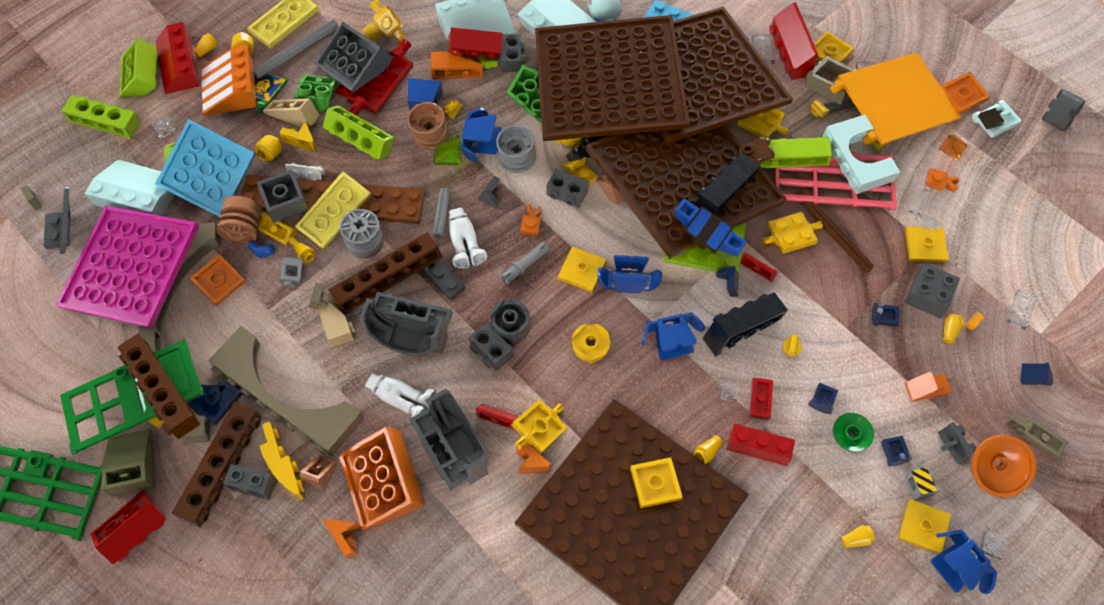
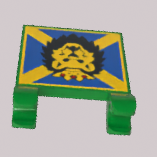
[254,72,288,114]

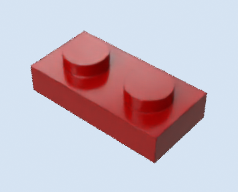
[749,377,773,420]

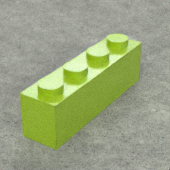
[760,137,832,168]

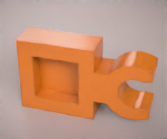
[925,168,960,192]
[520,204,541,237]

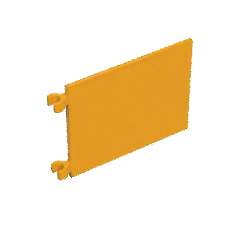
[830,52,961,145]

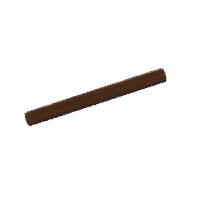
[795,189,874,273]

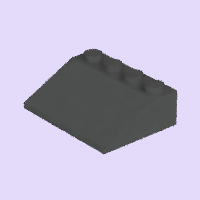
[314,21,393,92]

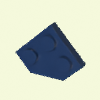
[187,381,243,425]

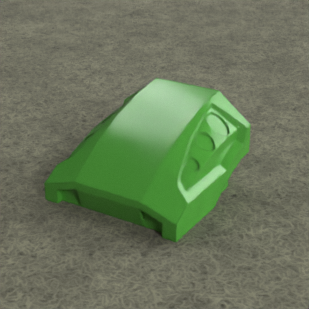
[295,74,338,111]

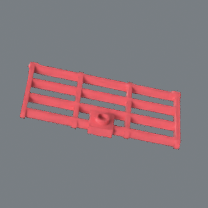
[774,152,897,210]

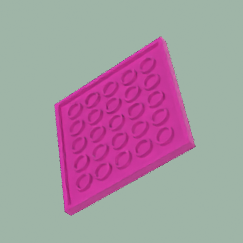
[56,206,200,329]

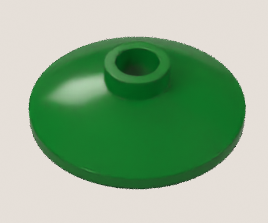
[833,413,874,452]

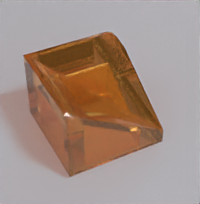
[939,135,968,160]

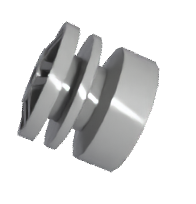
[496,125,536,173]
[340,209,384,258]

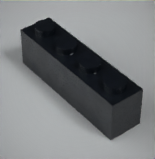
[695,153,760,215]

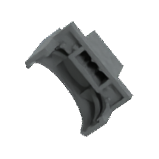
[359,292,453,355]
[410,389,490,491]

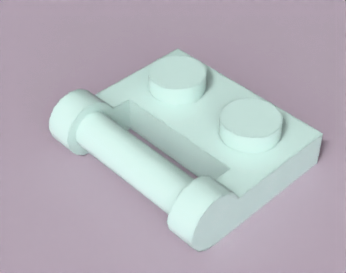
[972,100,1022,138]

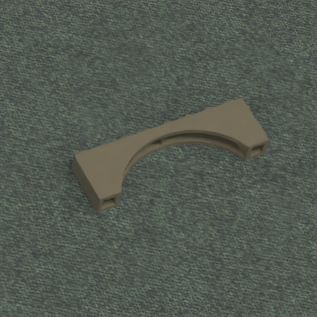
[208,326,364,456]

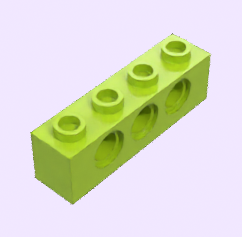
[61,95,141,139]
[323,105,394,160]

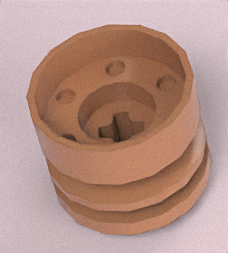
[408,102,449,150]
[216,196,262,243]

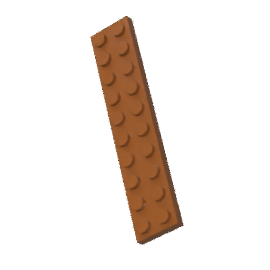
[241,175,425,224]

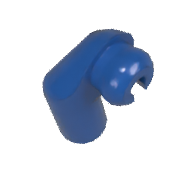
[247,240,276,258]

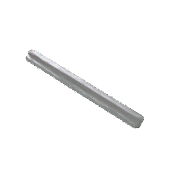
[253,20,338,78]

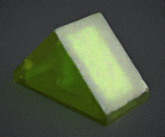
[433,135,462,166]

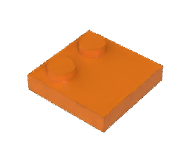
[941,72,990,114]
[190,254,246,306]

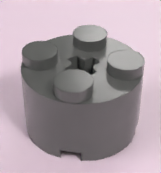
[1041,88,1086,131]
[491,299,530,345]

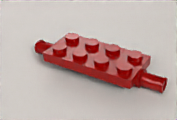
[346,39,413,116]

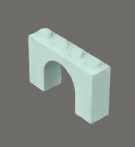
[822,115,900,194]

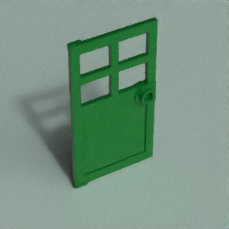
[60,339,205,455]

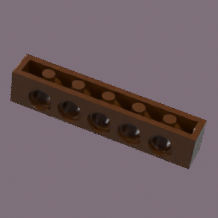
[328,232,442,315]
[117,333,201,439]
[172,402,261,528]

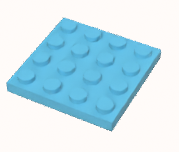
[155,119,256,217]

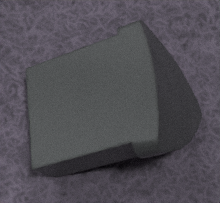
[478,176,500,208]

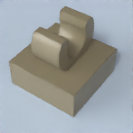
[309,283,331,309]

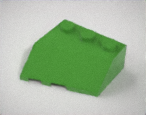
[507,65,542,124]

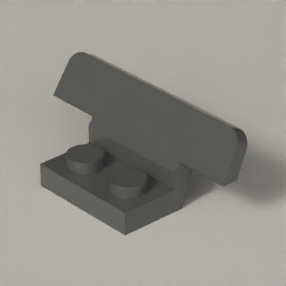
[43,186,70,254]

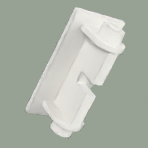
[285,163,325,181]

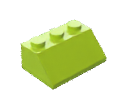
[119,38,158,98]

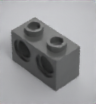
[500,34,525,72]
[546,168,589,207]
[469,323,514,371]
[223,464,277,500]

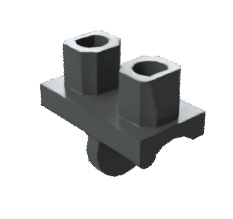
[937,422,977,464]

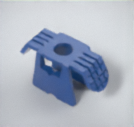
[460,108,502,163]
[598,255,662,293]
[642,312,705,360]
[930,530,997,594]

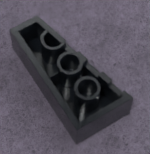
[702,292,788,357]

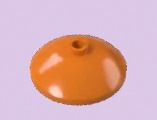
[971,435,1036,497]

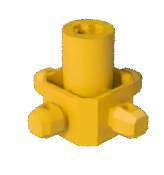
[362,0,405,42]

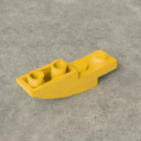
[259,422,305,500]

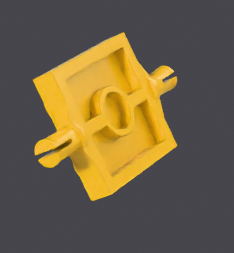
[737,109,789,139]
[762,212,823,254]
[511,399,567,454]

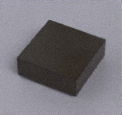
[978,108,1004,130]

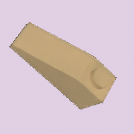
[263,98,320,127]
[312,291,355,348]

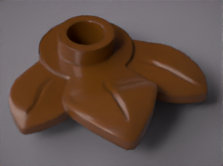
[739,138,775,169]

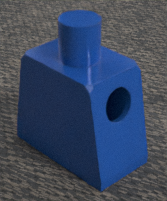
[408,78,442,110]

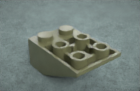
[102,429,155,497]

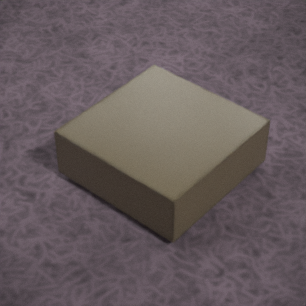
[21,185,42,210]

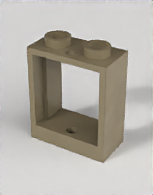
[806,56,855,105]

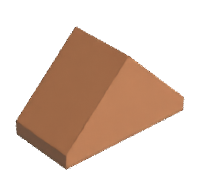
[299,454,338,491]

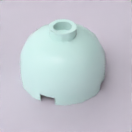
[588,0,621,21]

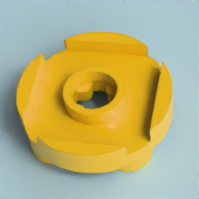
[571,324,610,363]

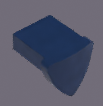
[716,266,739,297]
[872,303,899,327]
[1020,362,1054,386]
[808,383,838,414]
[881,435,912,466]

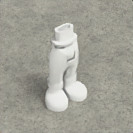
[449,208,487,269]
[365,373,436,417]

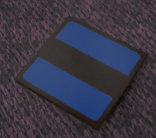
[684,206,734,254]

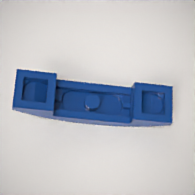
[674,198,747,256]

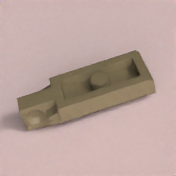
[1007,413,1068,459]

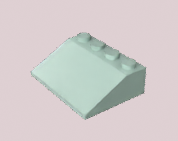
[435,0,516,41]
[517,0,596,35]
[85,160,175,216]

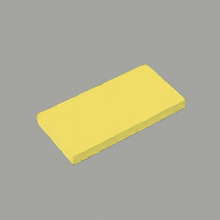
[247,0,319,49]
[295,171,372,250]

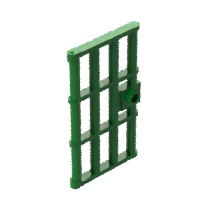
[0,446,102,540]

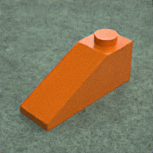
[431,51,483,79]

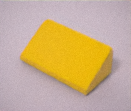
[258,212,298,245]

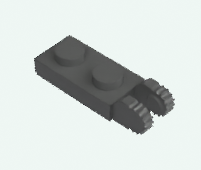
[422,260,465,300]

